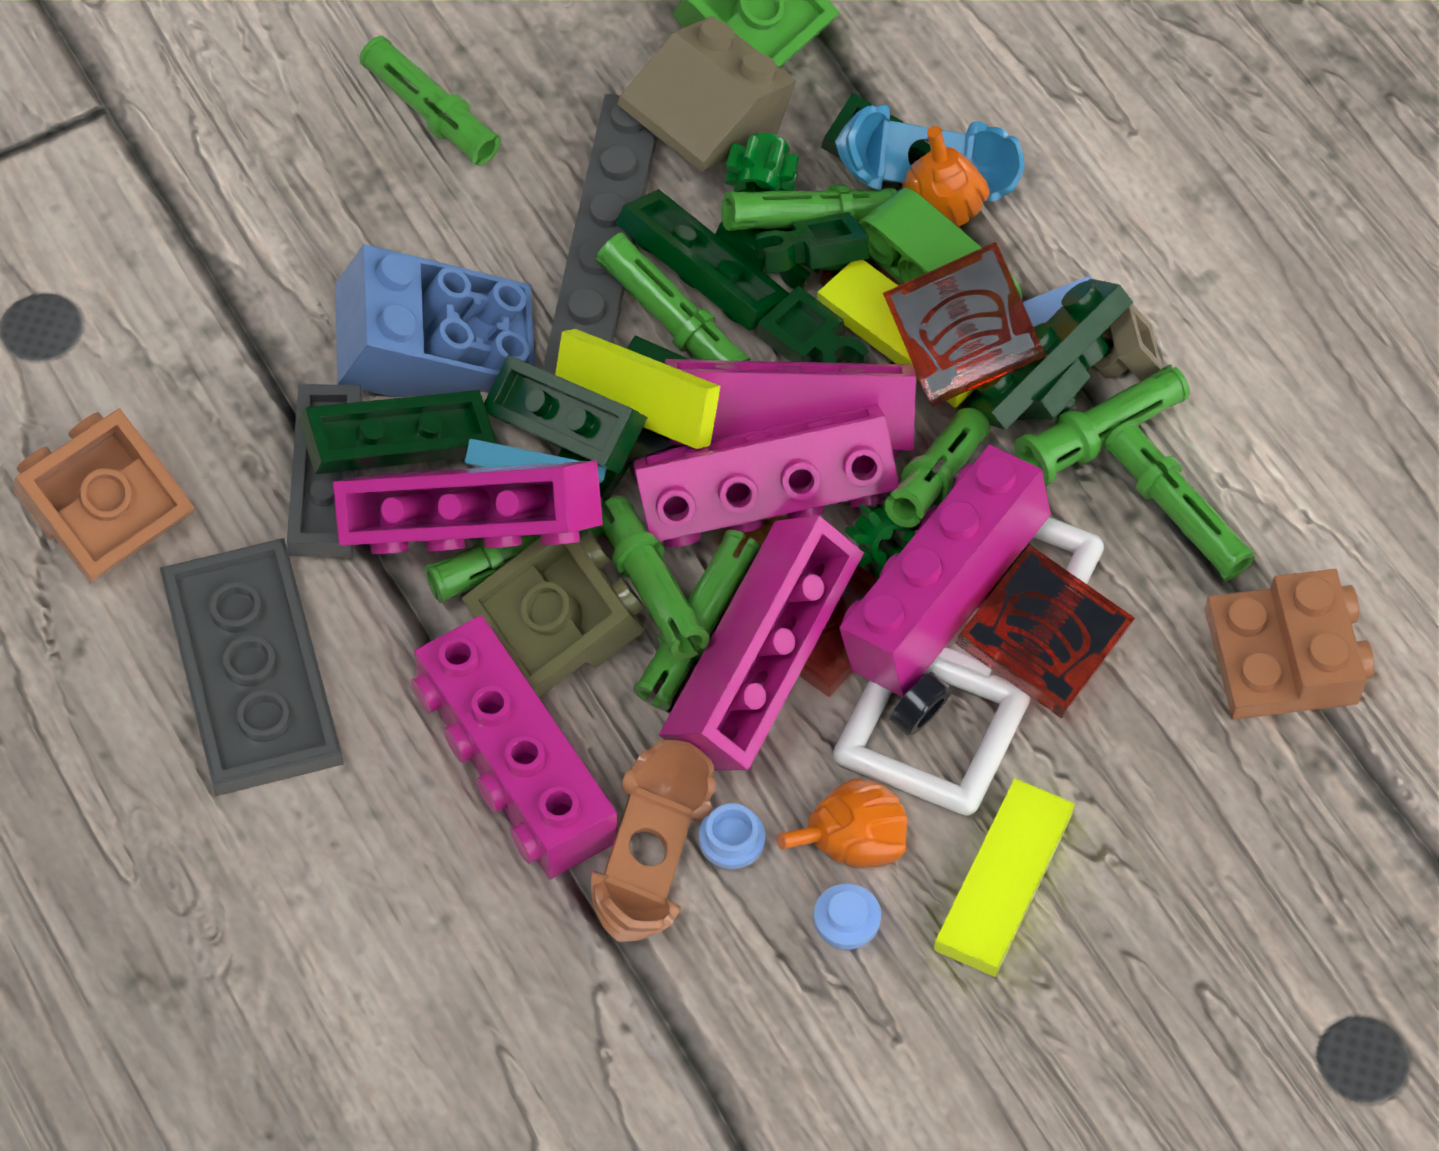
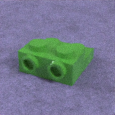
[671,0,840,68]

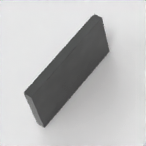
[160,538,344,797]

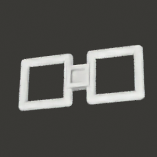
[833,517,1104,816]

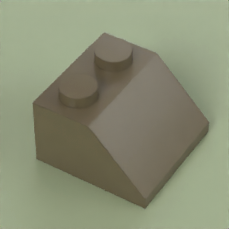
[617,16,796,172]

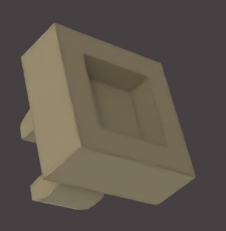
[1095,304,1163,381]

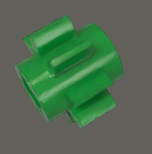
[725,132,799,192]
[844,497,922,579]

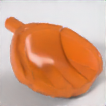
[902,126,990,227]
[777,778,908,867]

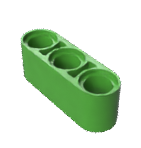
[858,188,1022,340]

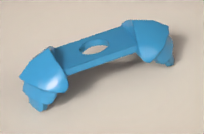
[835,105,1025,202]

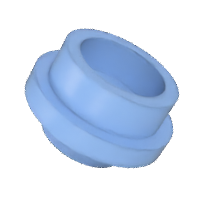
[699,803,765,869]
[814,884,881,950]

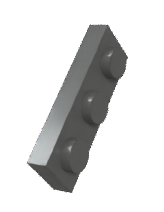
[287,384,362,557]

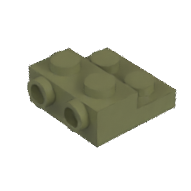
[462,530,646,698]

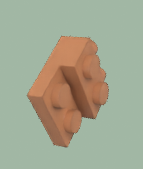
[13,408,195,584]
[1205,568,1374,720]

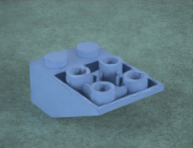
[335,244,535,397]

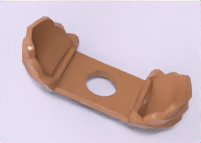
[591,740,715,942]

